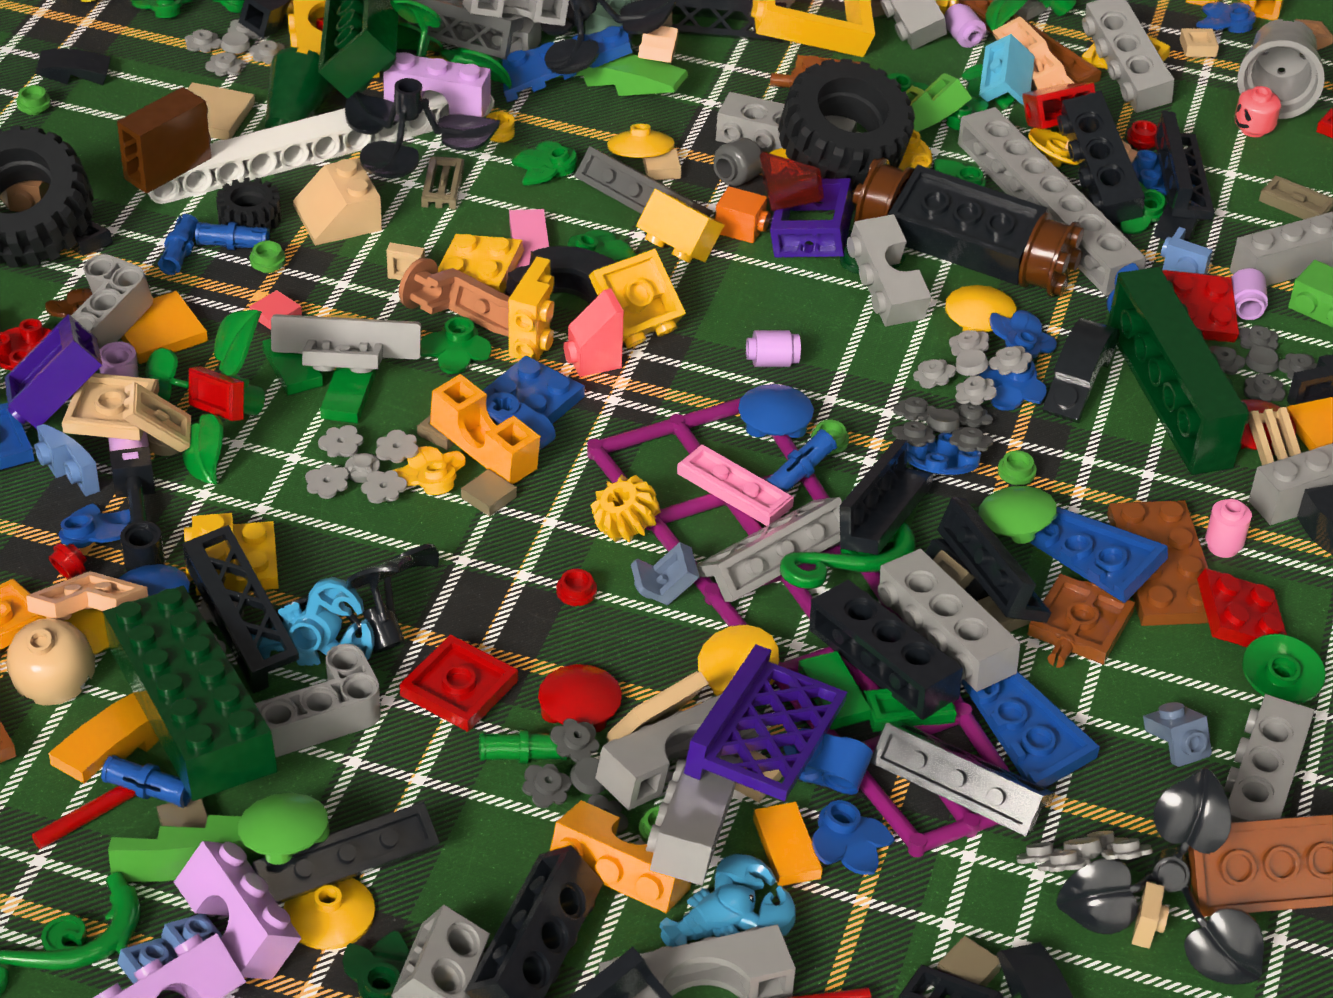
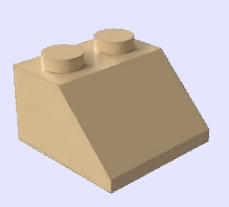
[293,158,382,246]

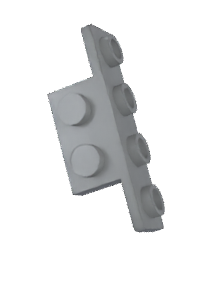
[271,314,421,373]

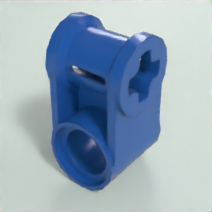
[486,392,556,451]
[784,728,873,795]

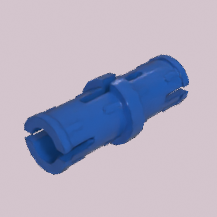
[158,214,199,275]
[195,222,270,251]
[765,429,837,493]
[101,755,191,808]

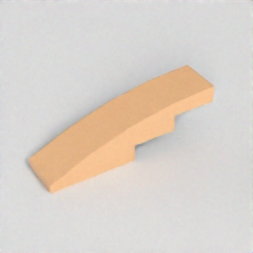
[992,16,1075,98]
[638,26,679,63]

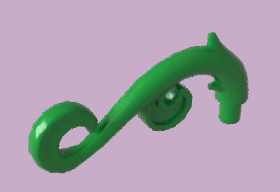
[780,522,916,589]
[0,872,141,996]

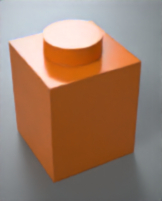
[715,186,771,244]

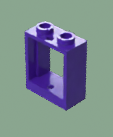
[770,178,854,258]
[5,314,103,429]

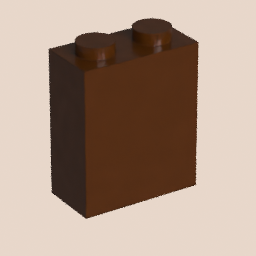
[117,87,211,194]

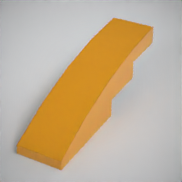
[49,693,159,784]

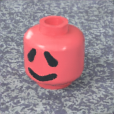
[1235,86,1281,137]

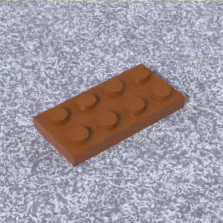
[1107,500,1209,626]
[1188,814,1333,917]

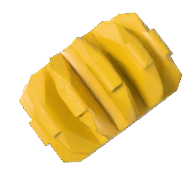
[591,474,661,543]

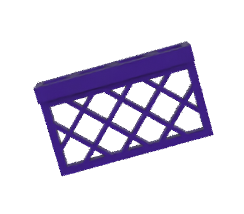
[684,644,848,802]

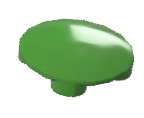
[978,486,1057,544]
[238,793,330,865]

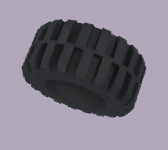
[778,59,915,190]
[0,126,94,268]

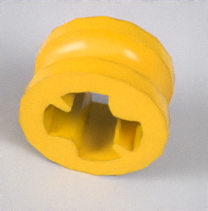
[486,111,515,142]

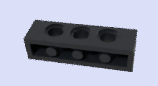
[1057,91,1145,224]
[809,579,963,720]
[465,845,604,998]

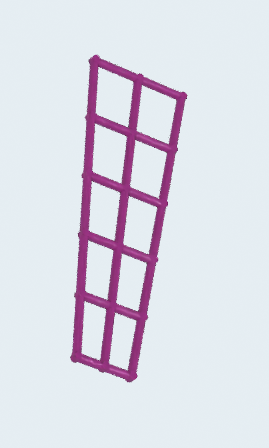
[587,397,1010,858]

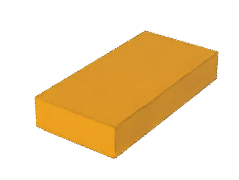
[753,802,822,886]

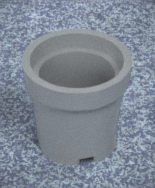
[1237,19,1325,119]

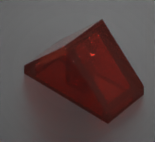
[759,152,824,211]

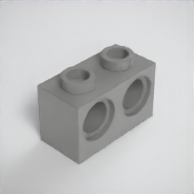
[391,905,490,998]

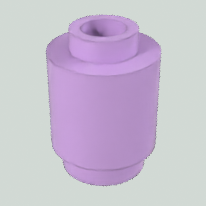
[944,4,986,48]
[1231,268,1268,320]
[746,330,801,367]

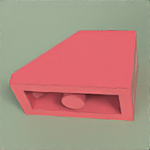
[563,289,624,377]

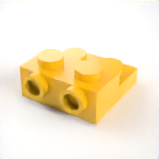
[589,249,686,348]
[509,256,554,361]
[184,513,279,595]

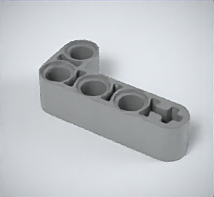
[71,254,153,350]
[255,644,381,757]

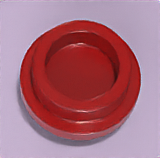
[1126,120,1157,150]
[48,543,87,580]
[556,569,597,606]

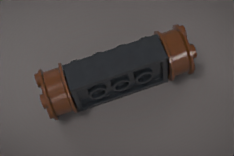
[853,158,1084,297]

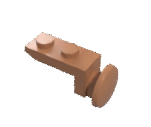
[399,258,509,337]

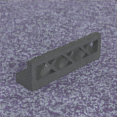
[398,0,524,59]
[574,146,713,217]

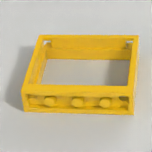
[751,0,875,57]

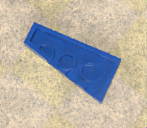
[502,26,633,102]
[1029,507,1168,604]
[961,671,1100,788]

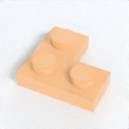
[26,571,148,621]

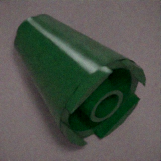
[265,47,334,129]

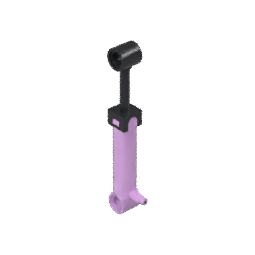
[99,342,165,572]

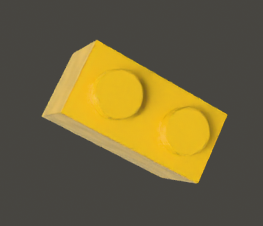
[636,189,724,263]

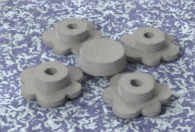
[185,19,285,76]
[913,330,1032,405]
[305,425,419,504]
[1017,831,1152,872]

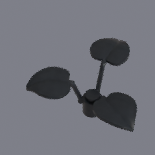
[540,0,676,74]
[345,78,500,178]
[267,544,439,654]
[1056,767,1264,985]

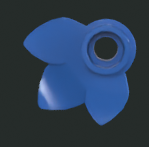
[1196,2,1256,33]
[989,310,1057,359]
[977,361,1047,411]
[59,504,131,549]
[812,800,894,875]

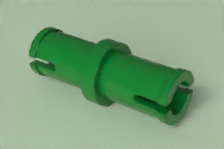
[479,729,567,764]

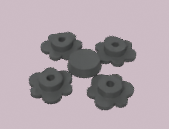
[1209,325,1317,403]
[892,397,993,452]
[522,718,628,833]

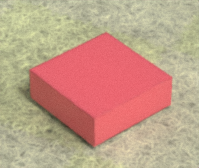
[249,290,302,330]

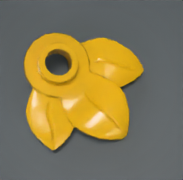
[393,446,466,495]

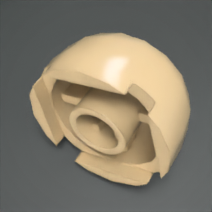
[6,618,95,706]

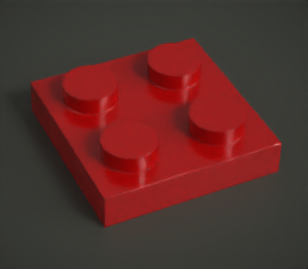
[1162,270,1239,343]
[1197,568,1287,647]
[399,634,518,732]

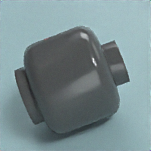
[713,137,764,186]

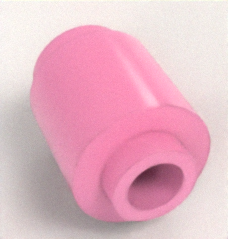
[1205,499,1252,558]

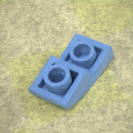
[34,424,100,497]
[117,914,222,984]

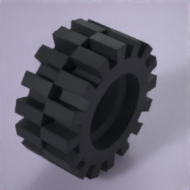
[216,177,282,233]

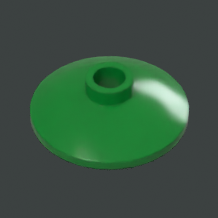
[1242,634,1326,704]

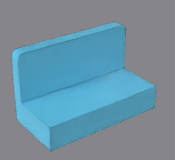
[979,34,1035,106]

